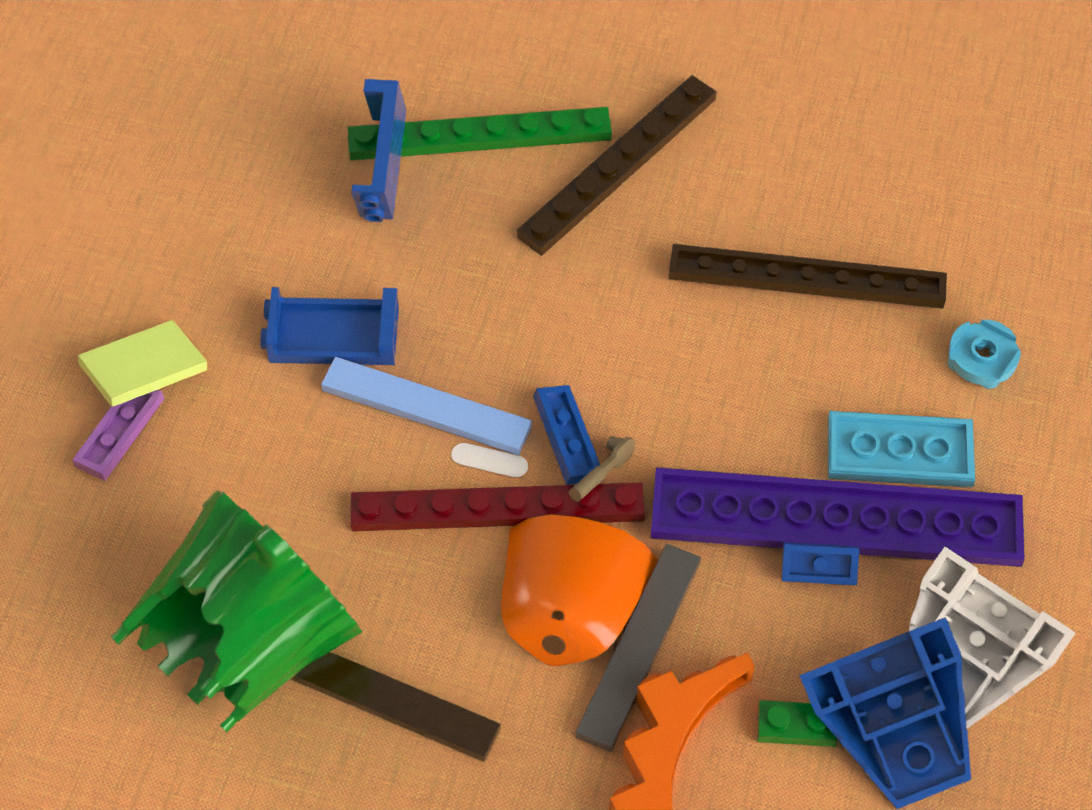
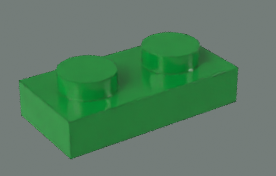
[757,700,837,747]

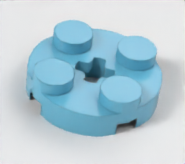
[948,319,1021,389]

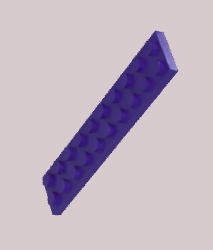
[651,467,1025,567]

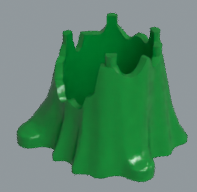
[111,490,362,732]

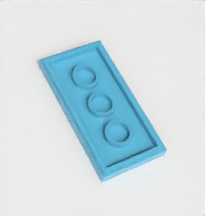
[828,411,975,487]

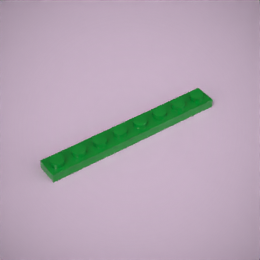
[348,107,612,161]

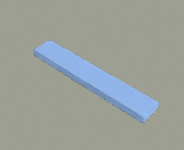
[321,357,532,455]

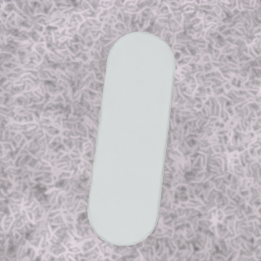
[451,443,528,477]

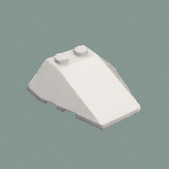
[909,547,1076,729]

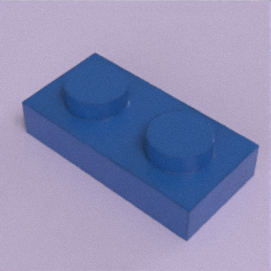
[781,542,859,585]

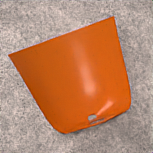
[501,515,659,666]

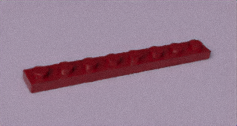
[351,482,645,532]

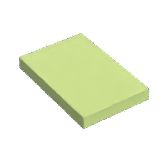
[78,320,207,407]

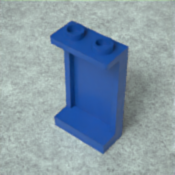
[351,79,406,222]
[260,287,399,365]

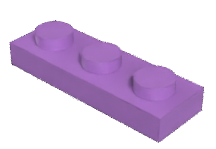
[72,390,164,481]

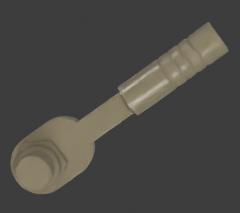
[569,436,635,502]

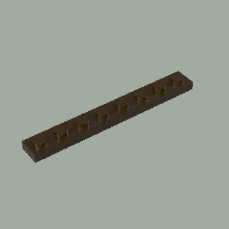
[517,75,717,256]
[669,244,947,309]

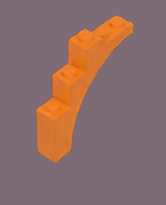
[609,652,755,810]

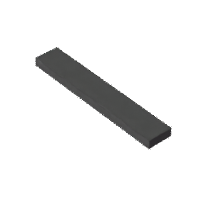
[576,544,701,752]

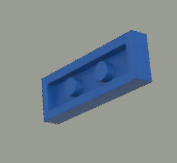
[533,385,600,485]

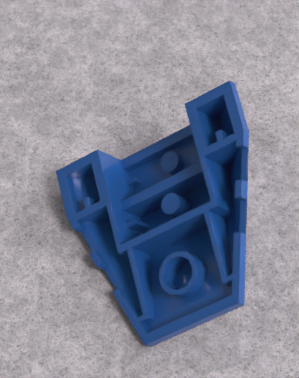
[799,617,971,809]

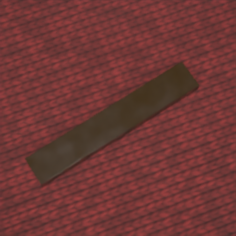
[291,652,501,762]

